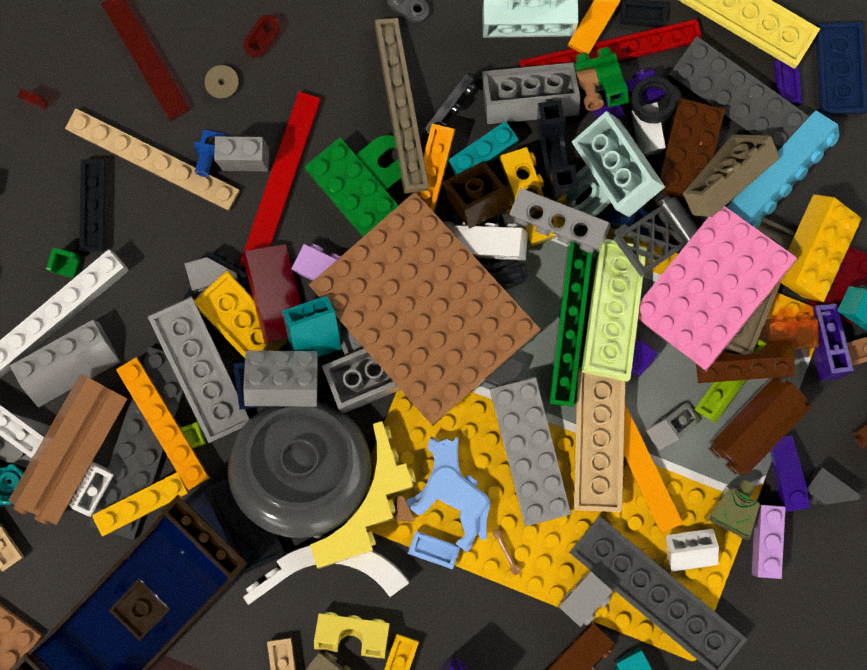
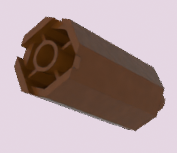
[708,377,812,476]

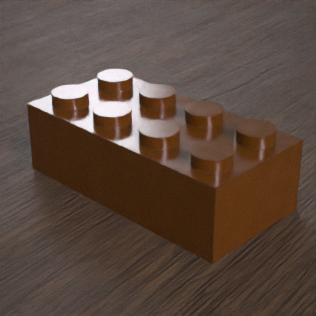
[658,98,725,200]

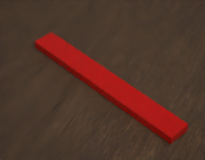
[519,19,703,72]
[240,92,321,267]

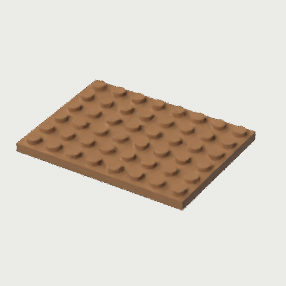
[309,192,541,426]

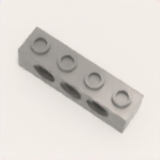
[509,188,610,254]

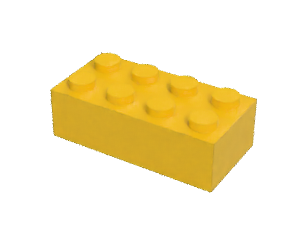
[780,194,862,302]

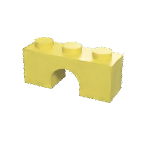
[314,612,390,659]

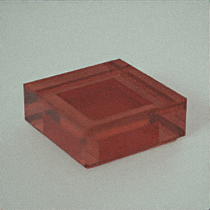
[18,89,48,111]

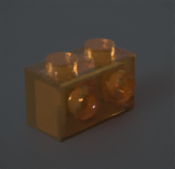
[765,312,819,349]

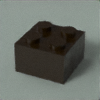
[443,161,510,229]

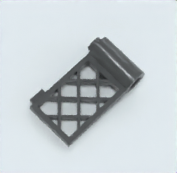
[613,195,699,276]

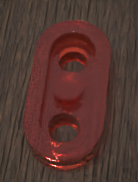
[243,15,280,58]

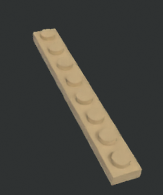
[65,108,240,211]

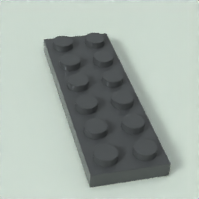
[669,36,810,152]

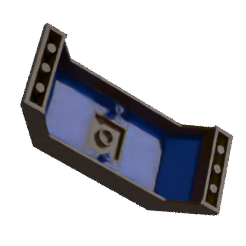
[10,494,248,670]

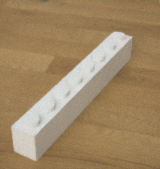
[0,249,130,379]

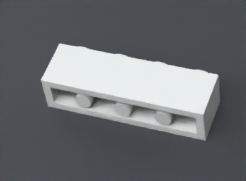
[443,222,528,260]

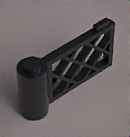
[453,210,528,290]

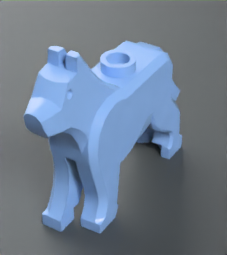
[406,436,490,552]

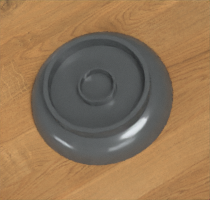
[228,400,373,538]

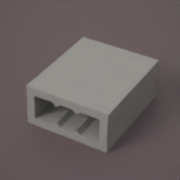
[214,136,269,172]

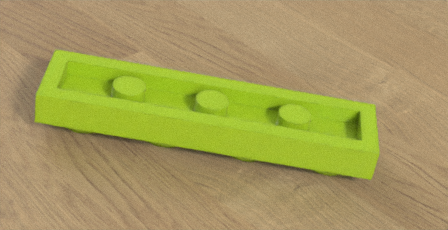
[694,339,766,423]

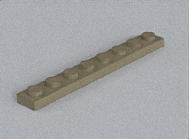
[374,18,429,193]

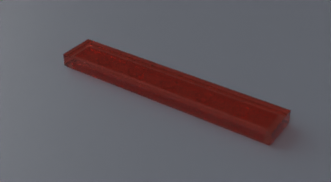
[101,0,190,121]

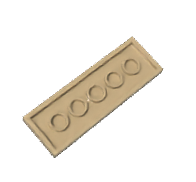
[574,368,626,512]

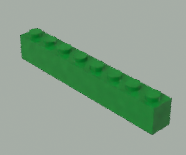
[548,225,592,407]

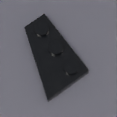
[424,73,481,133]

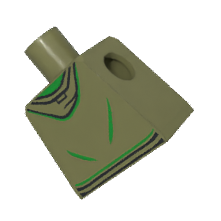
[704,479,760,540]

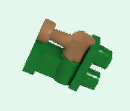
[574,47,629,111]

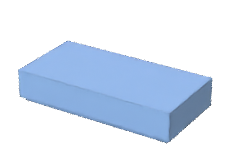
[408,531,460,569]

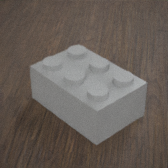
[243,351,318,407]

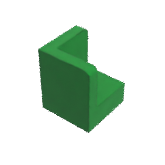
[46,247,82,279]

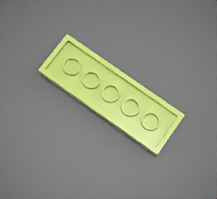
[582,238,647,382]

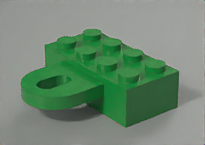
[304,135,402,238]

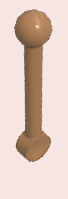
[493,529,520,575]

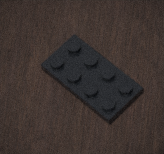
[204,478,286,575]

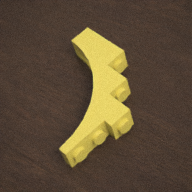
[310,421,416,569]

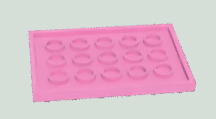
[638,206,797,371]

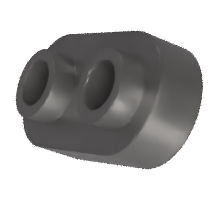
[387,0,429,23]

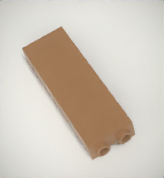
[9,374,127,525]

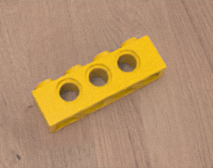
[499,147,559,247]

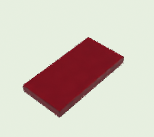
[242,244,301,343]

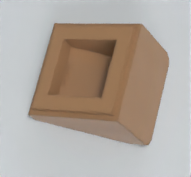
[393,496,415,522]

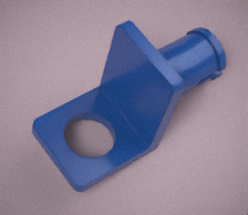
[194,130,226,177]

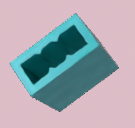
[282,296,341,357]

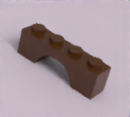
[696,341,795,383]

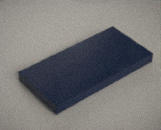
[815,22,867,115]

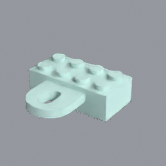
[482,0,578,38]
[572,111,665,217]

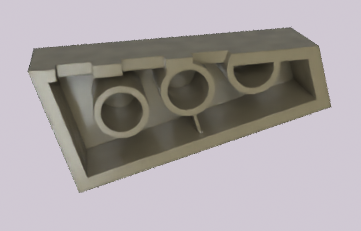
[683,134,780,217]

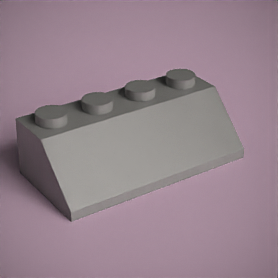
[482,63,580,124]
[10,320,121,408]

